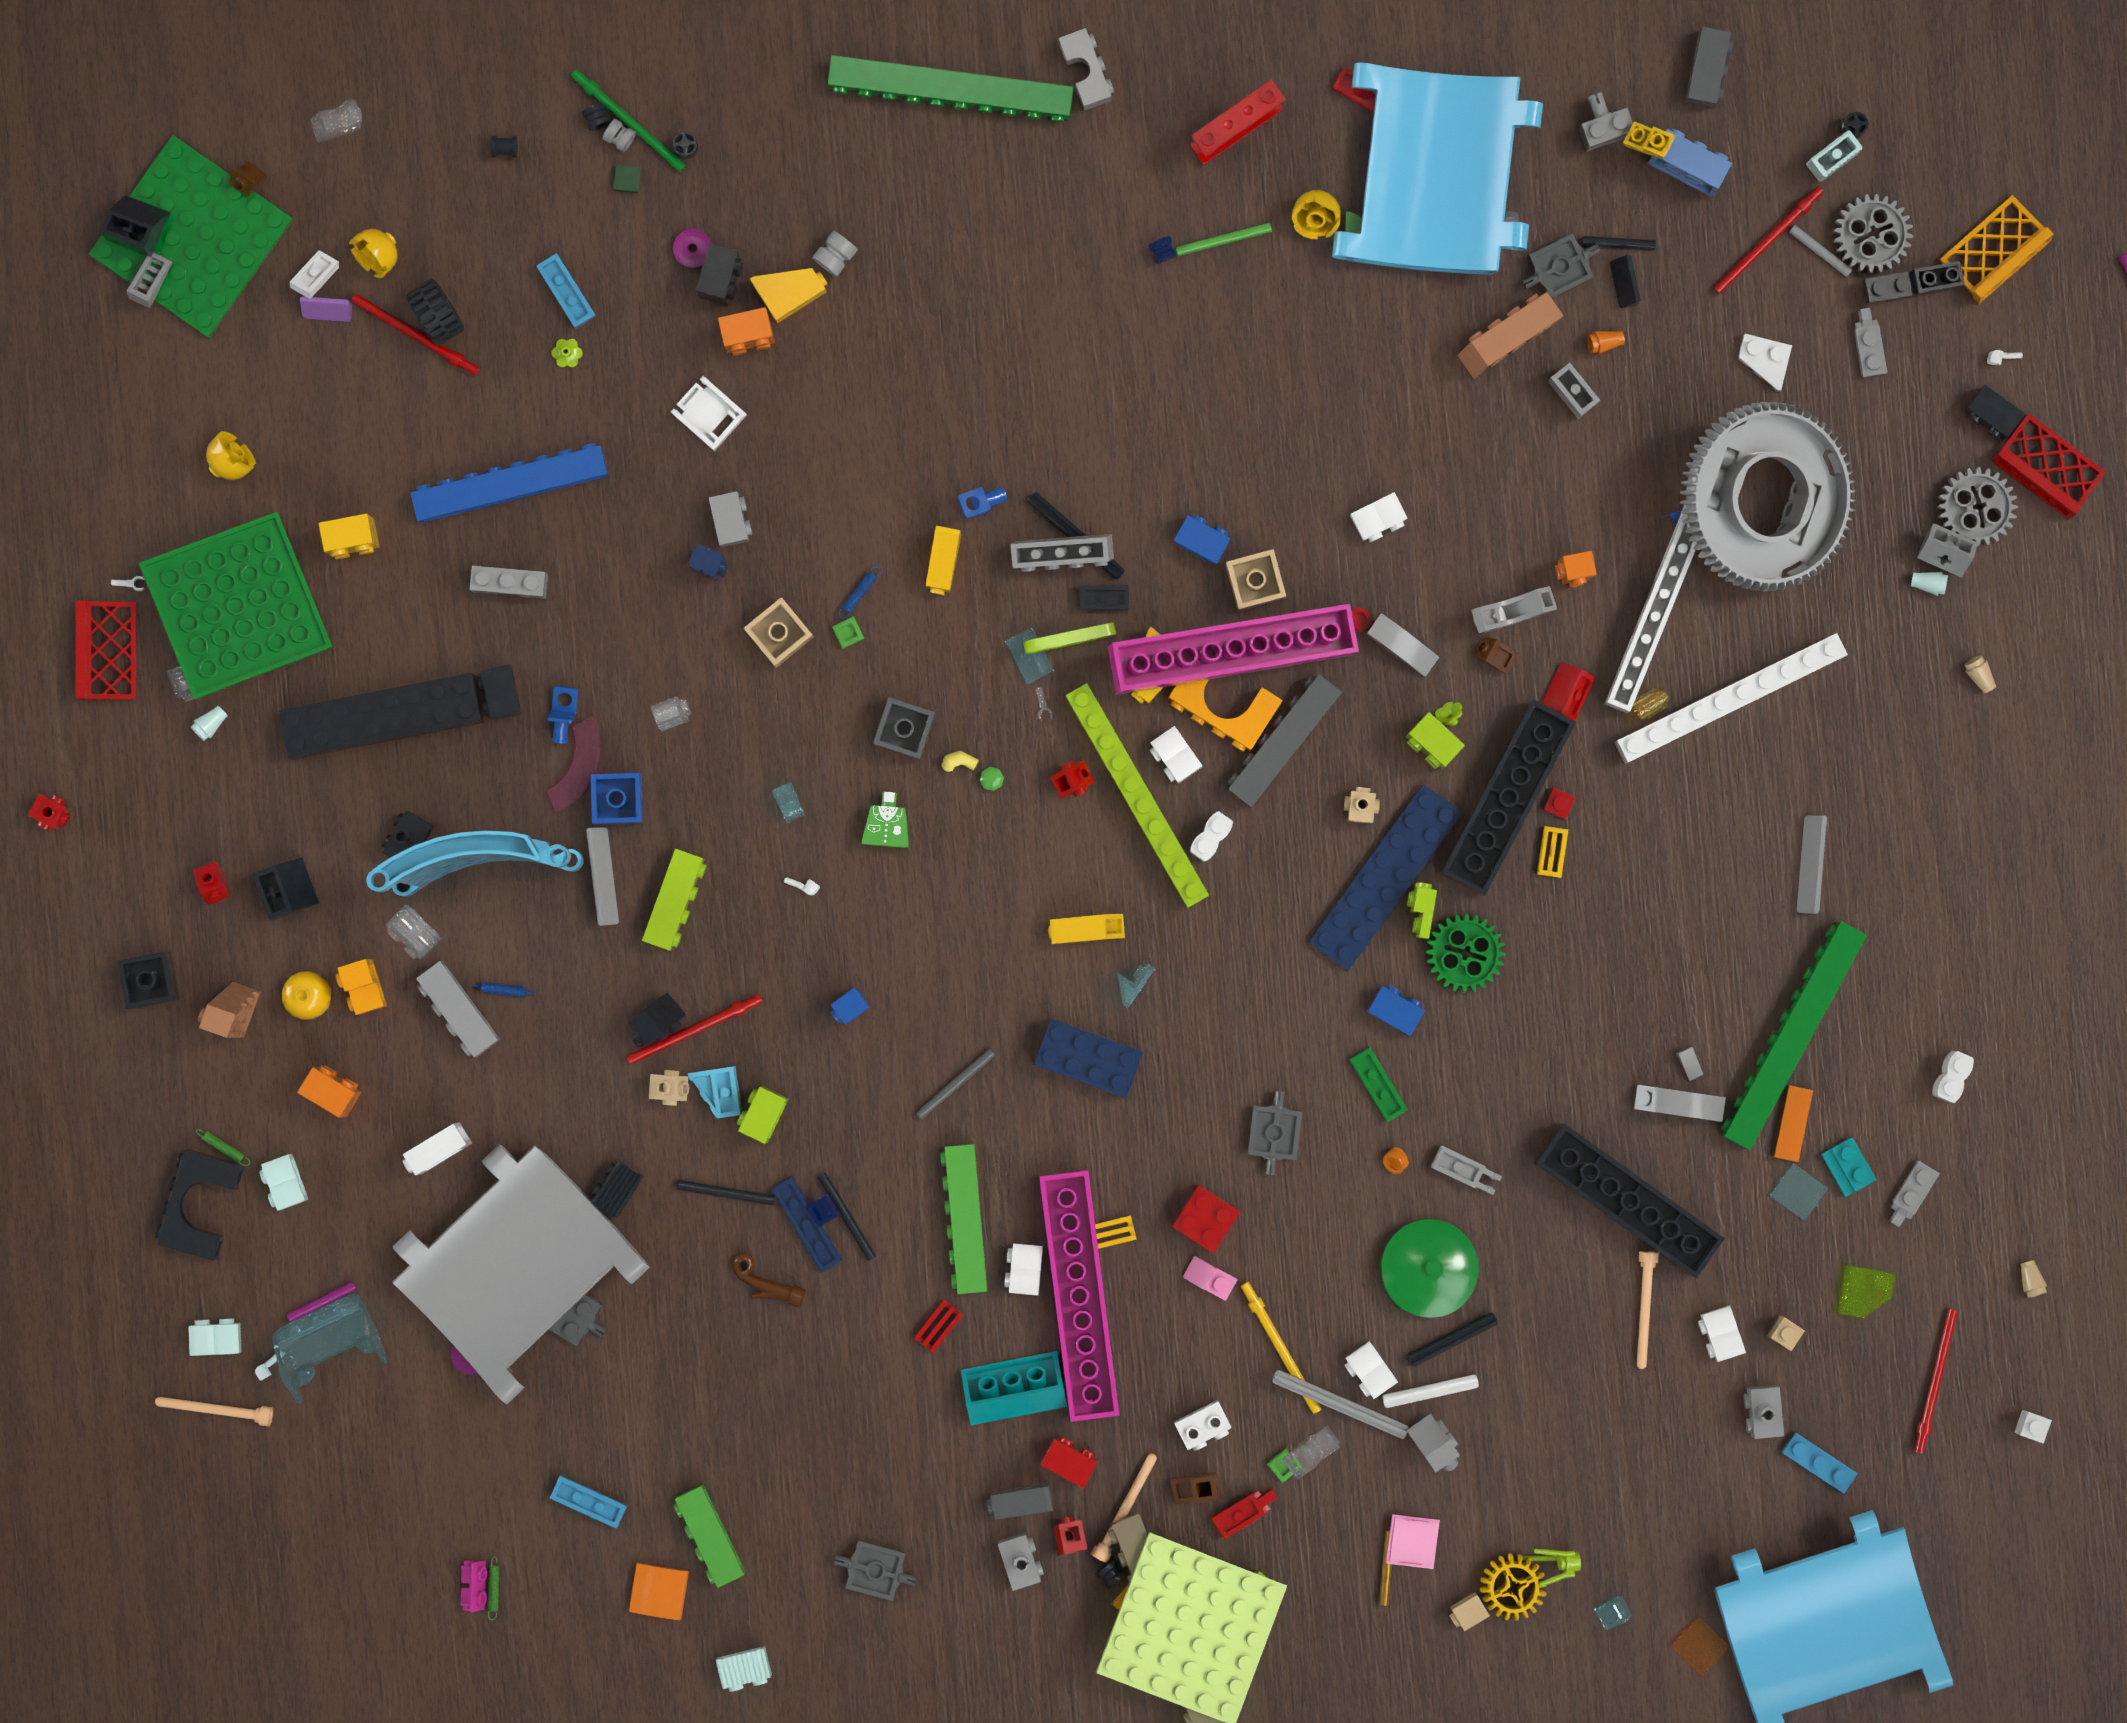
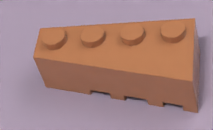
[1458,292,1563,379]
[198,982,261,1038]

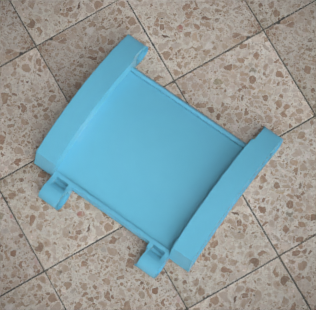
[1332,63,1543,275]
[366,831,584,897]
[1714,1510,1953,1723]

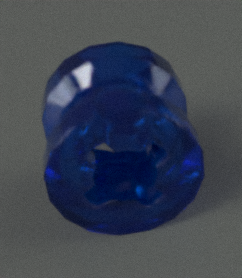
[1148,236,1178,264]

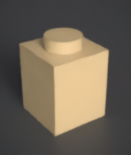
[1767,1315,1805,1351]
[1449,1592,1490,1631]

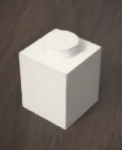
[2014,1410,2052,1444]

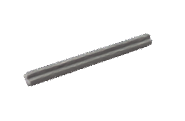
[1272,1370,1409,1439]

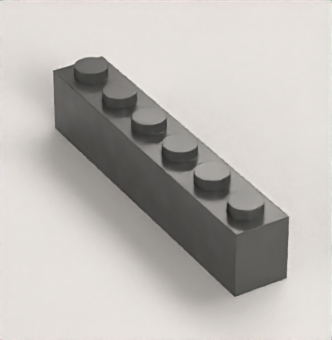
[1227,674,1342,808]

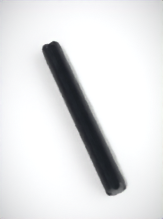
[1028,492,1125,580]

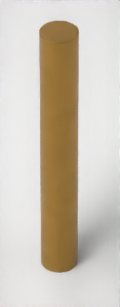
[1379,1531,1392,1606]

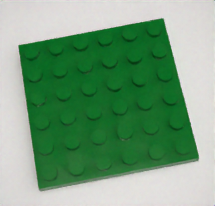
[89,135,294,338]
[139,512,332,700]

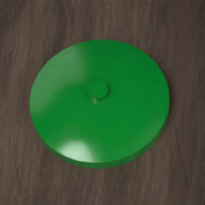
[1380,1219,1479,1318]

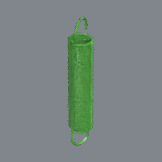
[196,1129,250,1166]
[487,1556,499,1620]

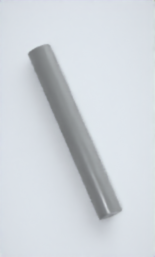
[1789,225,1853,277]

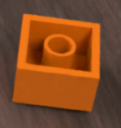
[718,307,775,356]
[297,1065,362,1118]

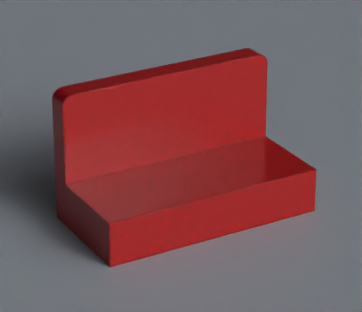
[1541,662,1596,721]

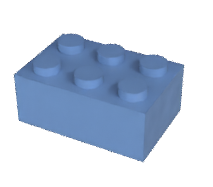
[1647,129,1732,197]

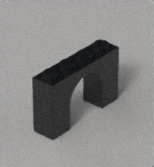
[155,1149,245,1261]

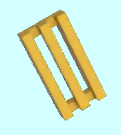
[1536,826,1568,878]
[1095,1215,1136,1249]

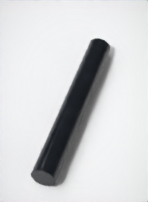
[1582,236,1656,250]

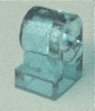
[771,782,805,823]

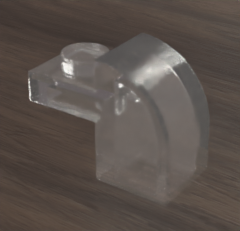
[310,99,362,142]
[1283,1425,1342,1480]

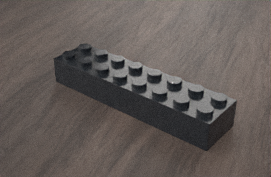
[279,673,484,760]
[1439,699,1576,896]
[1533,1123,1725,1279]

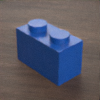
[1173,514,1231,566]
[1366,985,1425,1036]
[830,987,871,1025]

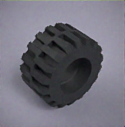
[406,279,464,346]

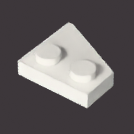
[1738,334,1792,392]

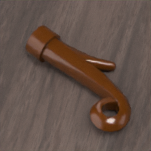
[732,1253,806,1308]

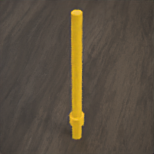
[1240,1281,1321,1414]

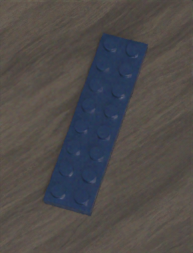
[1308,785,1462,971]

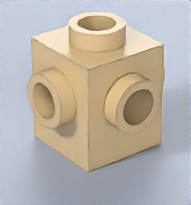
[1344,787,1380,824]
[649,1070,689,1105]

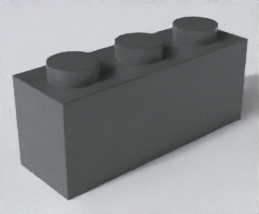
[1685,27,1734,108]

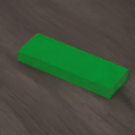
[1349,1047,1408,1122]

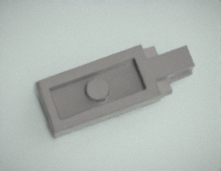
[1854,308,1888,378]
[1889,1160,1940,1227]

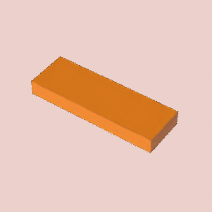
[1773,1085,1813,1162]

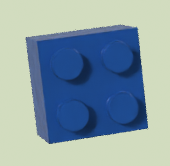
[591,773,644,825]

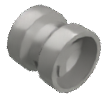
[602,119,636,152]

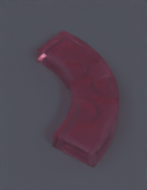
[547,716,601,813]

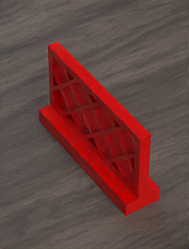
[1991,413,2106,520]
[76,601,136,700]

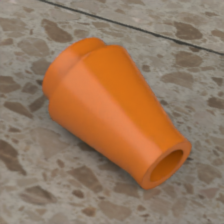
[1587,331,1625,355]

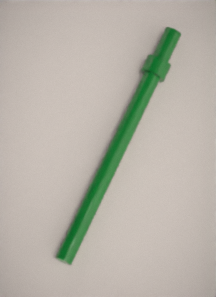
[571,69,686,172]

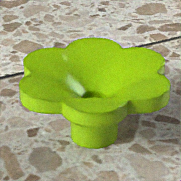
[552,339,583,368]
[1435,702,1462,726]

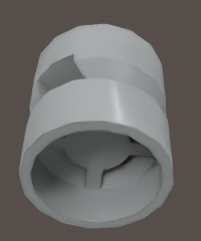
[812,231,858,277]

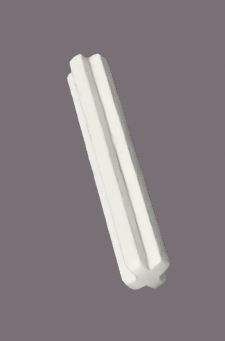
[1382,1375,1479,1408]

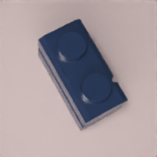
[689,544,729,581]

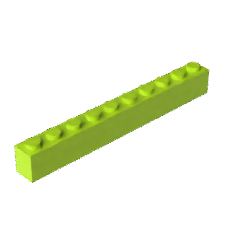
[1066,683,1209,908]

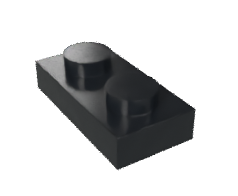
[1080,585,1129,610]

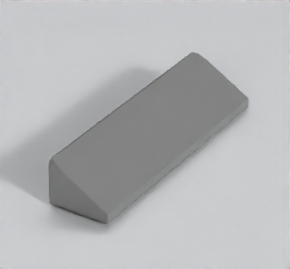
[1797,815,1827,914]
[586,827,619,926]

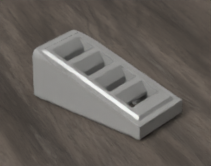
[126,253,172,308]

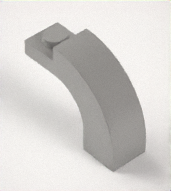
[1471,586,1557,633]
[1634,1085,1726,1122]

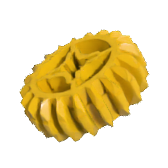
[1480,1553,1547,1621]

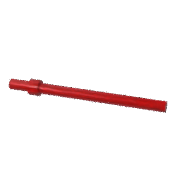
[1713,186,1824,295]
[351,294,480,376]
[626,994,763,1065]
[1914,1309,1958,1454]

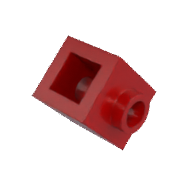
[193,862,230,905]

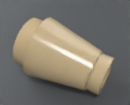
[1964,655,1996,693]
[2020,1260,2047,1298]

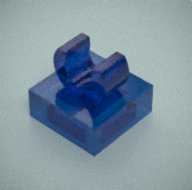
[806,1194,840,1228]

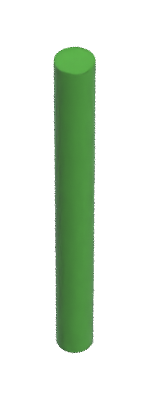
[1176,223,1272,256]

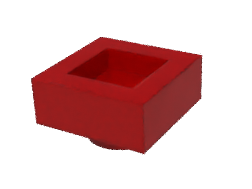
[1543,787,1576,820]

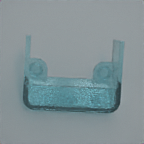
[272,1294,388,1405]

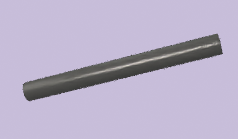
[916,1048,996,1120]

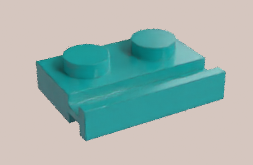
[1820,1137,1877,1197]

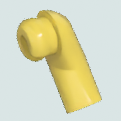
[941,751,979,772]

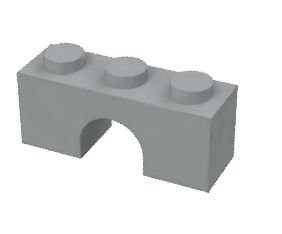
[1058,28,1114,111]
[470,566,548,599]

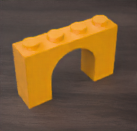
[1168,680,1283,752]

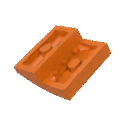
[629,1563,689,1620]

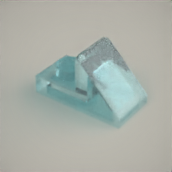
[1117,963,1156,1009]

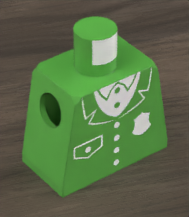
[862,792,909,848]

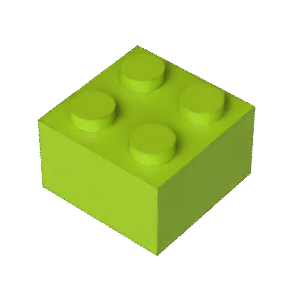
[1405,712,1465,769]
[737,1086,789,1144]

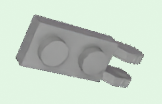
[1431,1145,1502,1195]

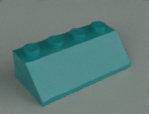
[961,1351,1067,1425]

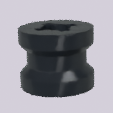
[582,103,611,131]
[1841,112,1869,139]
[673,131,698,159]
[1095,1558,1127,1589]

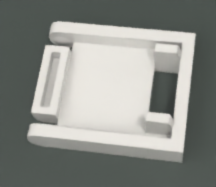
[671,376,747,451]

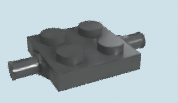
[1522,233,1601,298]
[1248,1091,1302,1175]
[549,1293,607,1346]
[834,1540,917,1601]

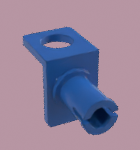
[957,487,1007,518]
[548,686,578,744]

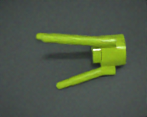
[1522,1549,1581,1587]

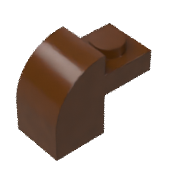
[1171,1472,1222,1504]

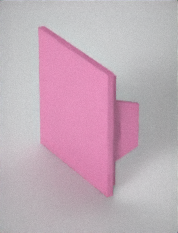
[1386,1514,1440,1569]

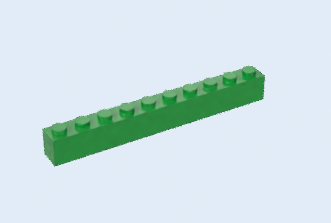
[828,55,1073,123]
[1721,921,1867,1150]

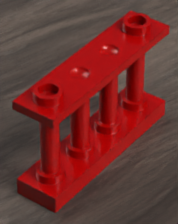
[1190,79,1286,166]

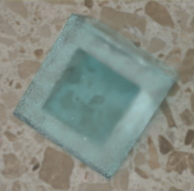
[1594,1595,1632,1631]

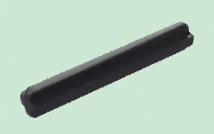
[1407,1313,1498,1367]

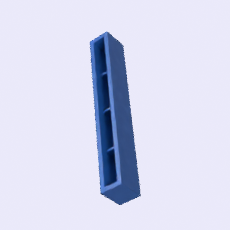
[410,443,609,524]

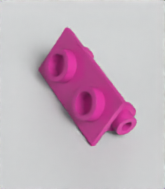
[461,1560,487,1612]

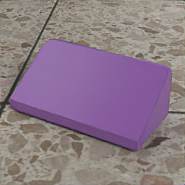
[300,296,353,322]

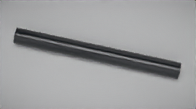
[818,1172,876,1261]
[677,1180,775,1205]

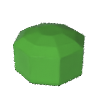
[980,767,1004,791]

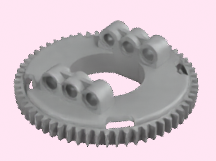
[1680,402,1856,591]

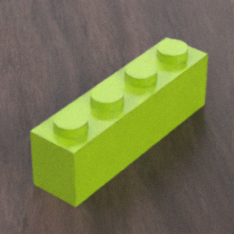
[642,849,707,951]

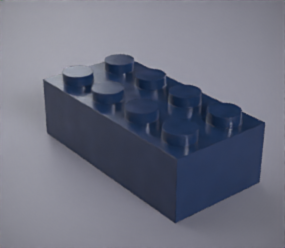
[1034,1019,1143,1098]

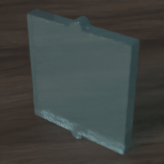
[1769,1163,1828,1221]

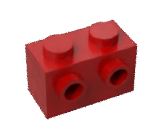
[1040,1436,1098,1489]

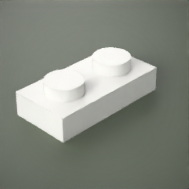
[290,250,339,299]

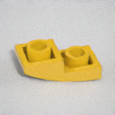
[1623,121,1675,158]

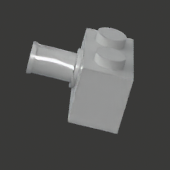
[1578,92,1633,152]
[1744,1385,1784,1439]
[1406,1414,1460,1472]
[998,1532,1044,1591]

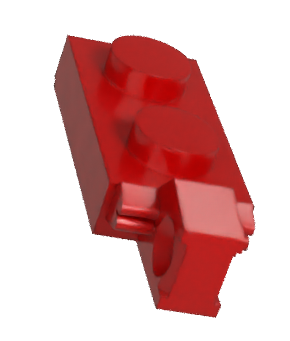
[1211,1488,1278,1539]

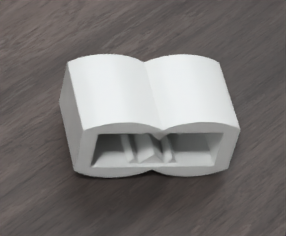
[1350,492,1408,543]
[1150,726,1202,784]
[1190,811,1233,862]
[1932,1051,1974,1103]
[1005,1243,1043,1295]
[1698,1305,1746,1362]
[1345,1341,1398,1399]

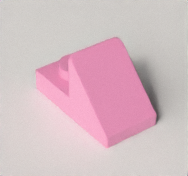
[1183,1256,1238,1301]

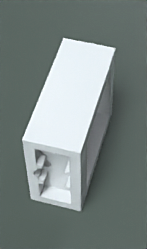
[403,1122,472,1175]

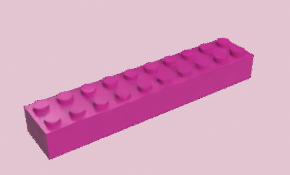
[1108,604,1359,695]
[1039,1170,1120,1422]

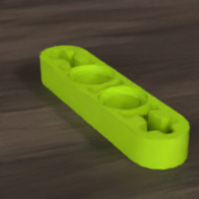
[1023,623,1116,654]

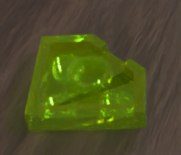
[1838,1265,1896,1318]

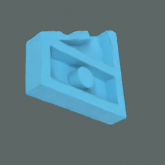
[688,1066,742,1118]

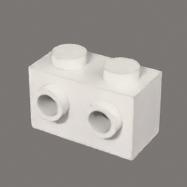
[1174,1400,1232,1451]

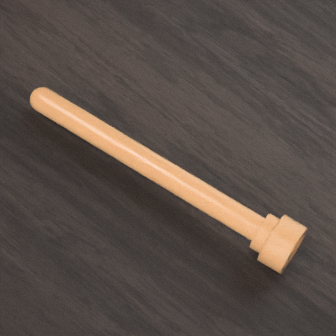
[1637,1251,1659,1369]
[155,1397,273,1427]
[1090,1453,1157,1563]

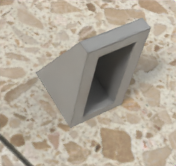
[1676,1047,1703,1081]

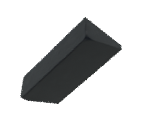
[1610,254,1641,308]

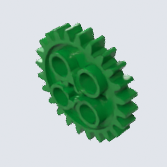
[1425,914,1506,993]

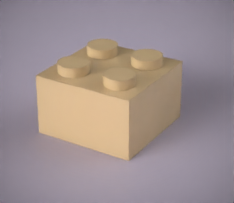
[1225,549,1286,611]
[744,597,814,668]

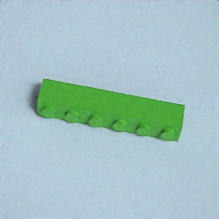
[940,1144,987,1294]

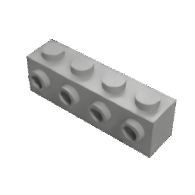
[1011,534,1114,572]
[416,961,500,1058]

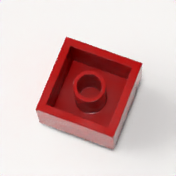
[1172,1184,1240,1254]

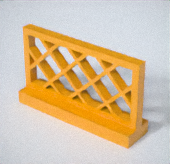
[1940,195,2054,304]

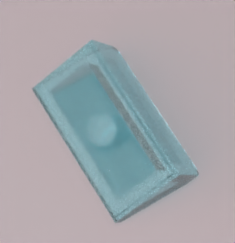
[1006,629,1053,685]

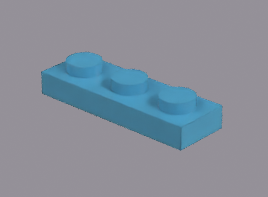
[536,253,596,329]
[1782,1432,1857,1493]
[550,1475,628,1529]

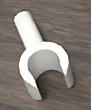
[1987,350,2023,366]
[111,576,145,592]
[784,877,820,896]
[255,1350,283,1381]

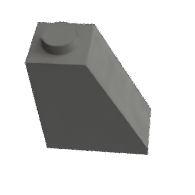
[987,1482,1053,1520]

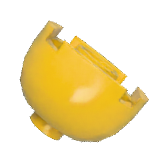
[1292,190,1341,239]
[349,229,397,278]
[206,431,256,480]
[281,971,331,1020]

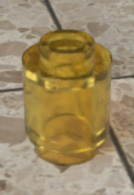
[1632,687,1669,720]

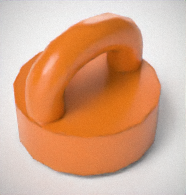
[1383,1147,1409,1174]

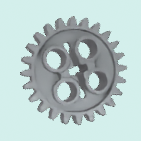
[1833,194,1913,274]
[1937,467,2018,547]

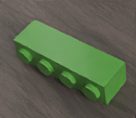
[673,1484,746,1588]

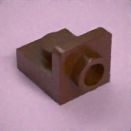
[229,161,267,197]
[1475,637,1519,674]

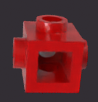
[1050,761,1095,799]
[28,794,70,831]

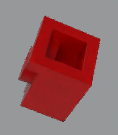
[1053,1517,1087,1556]

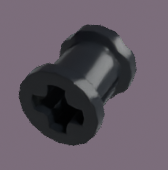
[491,136,518,158]

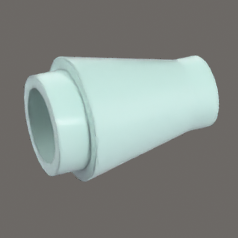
[1911,572,1948,596]
[191,706,228,741]

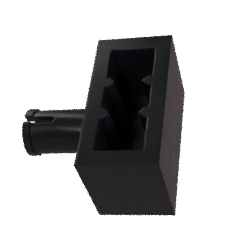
[382,810,434,858]
[629,992,686,1047]

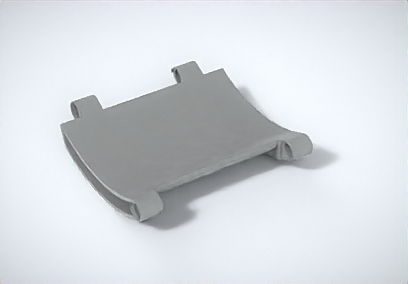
[392,1144,650,1404]

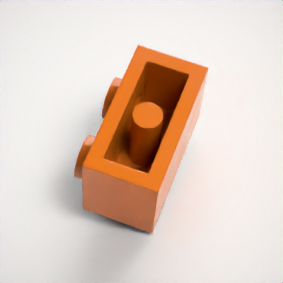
[1555,551,1597,588]

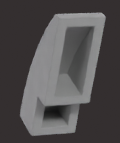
[1366,613,1439,677]

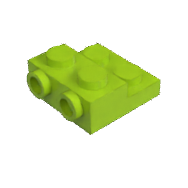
[1407,882,1437,939]

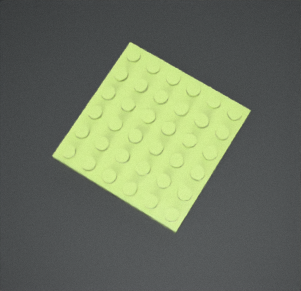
[1096,1532,1287,1723]

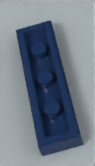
[771,1176,842,1273]

